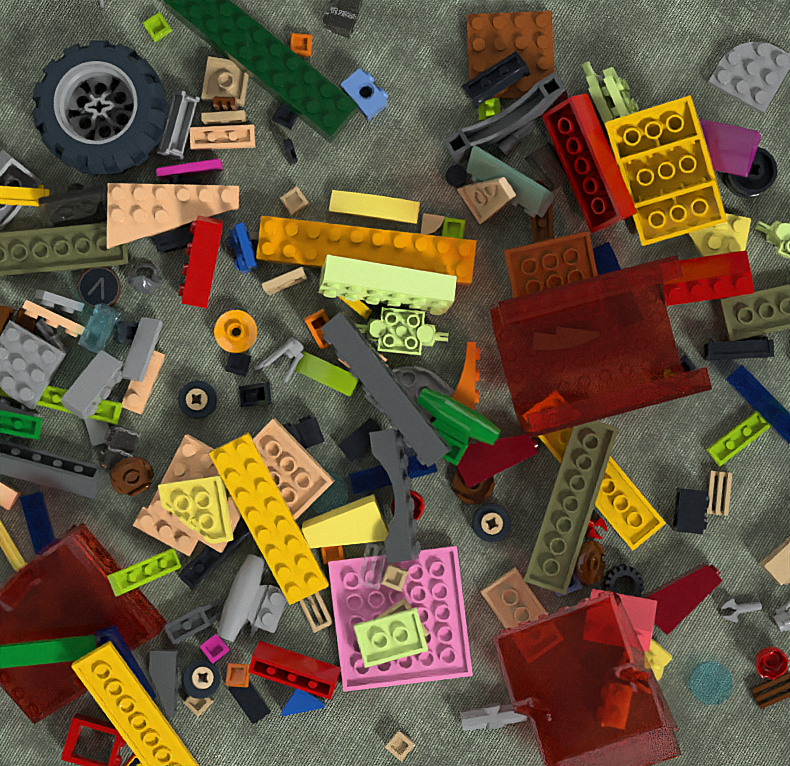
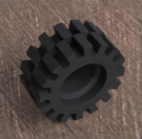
[603,564,644,597]

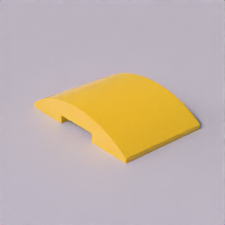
[605,95,727,246]

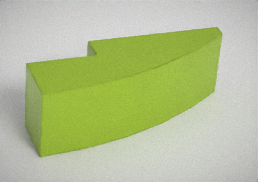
[294,350,359,397]

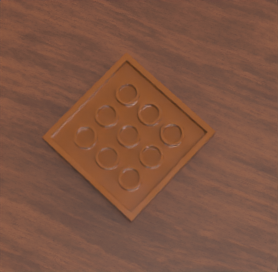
[466,11,555,101]
[503,230,605,334]

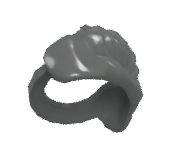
[127,263,163,294]

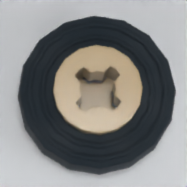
[178,380,217,419]
[472,503,511,543]
[181,659,221,699]

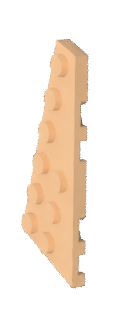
[107,183,239,249]

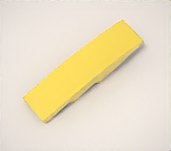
[329,190,420,224]

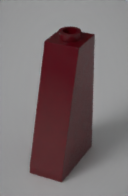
[455,434,539,489]
[640,563,723,635]

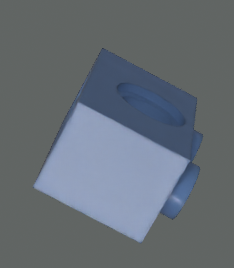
[340,68,388,121]

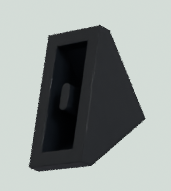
[239,382,274,408]

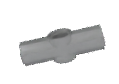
[460,701,527,731]

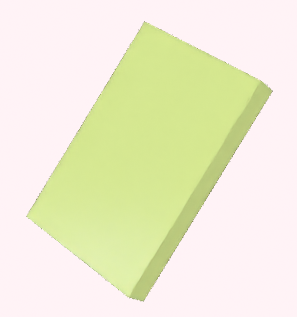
[353,607,428,668]

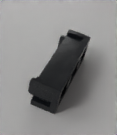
[462,51,530,109]
[153,217,223,254]
[704,336,774,361]

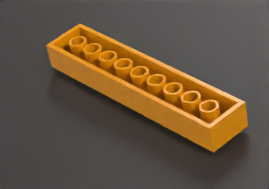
[256,216,477,286]

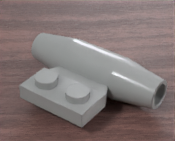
[217,554,287,642]

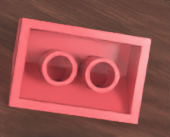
[583,589,657,652]

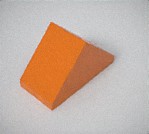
[304,309,332,350]

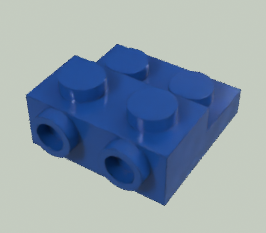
[227,222,259,274]

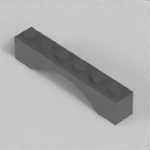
[443,72,568,165]
[369,429,421,563]

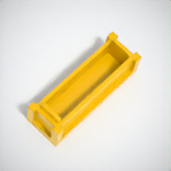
[0,185,49,207]

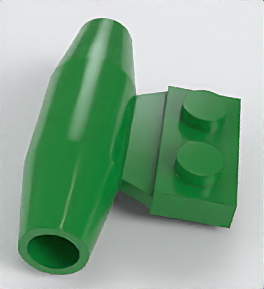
[416,388,501,466]

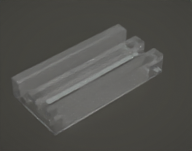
[358,542,386,590]

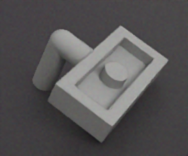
[34,289,84,318]

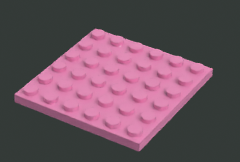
[328,546,473,692]

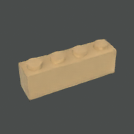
[759,536,790,586]

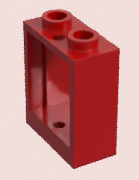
[61,713,126,766]

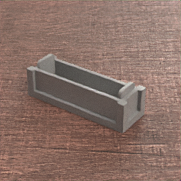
[157,91,200,160]

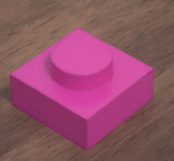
[199,632,231,664]

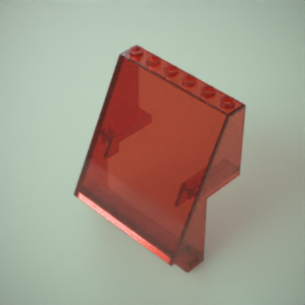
[0,522,167,724]
[492,591,682,766]

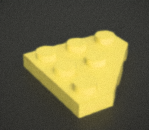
[686,213,751,257]
[158,475,234,544]

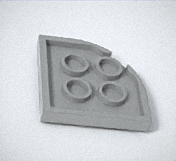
[707,41,790,115]
[0,320,66,409]
[364,366,454,419]

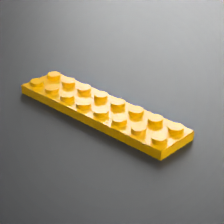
[522,390,666,551]
[209,432,329,605]
[71,641,199,766]

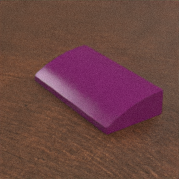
[699,119,761,177]

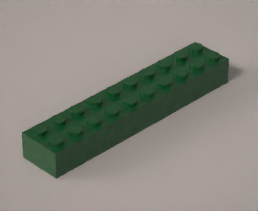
[164,0,358,144]

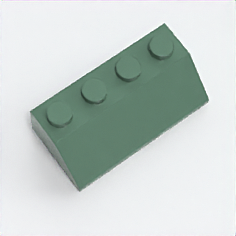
[467,145,556,218]

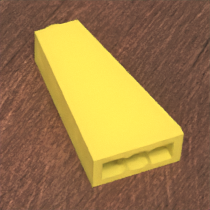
[301,494,390,548]

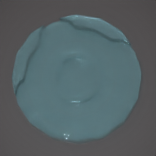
[310,471,348,514]
[689,661,733,705]

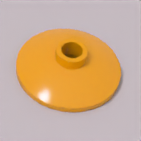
[214,310,257,353]

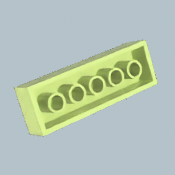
[318,255,457,315]

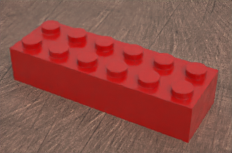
[542,93,638,233]

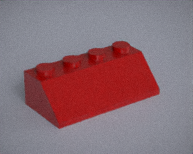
[659,250,754,306]

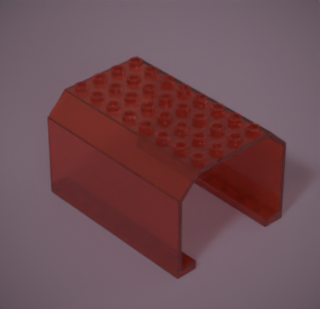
[489,255,712,437]

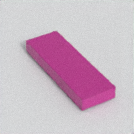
[156,158,224,180]

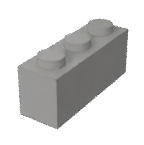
[61,349,124,420]

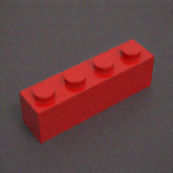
[178,215,223,308]
[248,640,342,700]

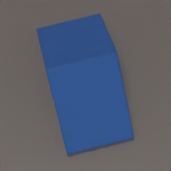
[281,689,326,716]

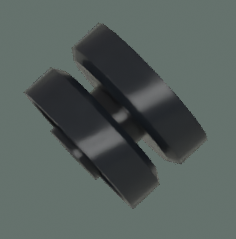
[723,147,777,198]

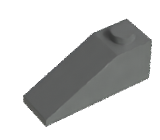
[146,647,179,717]

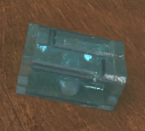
[78,303,121,353]

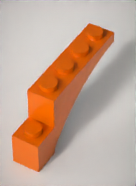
[432,342,480,423]

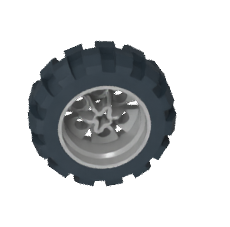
[32,40,169,176]

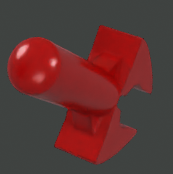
[586,516,608,539]

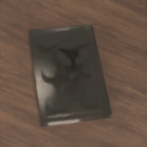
[38,183,108,228]

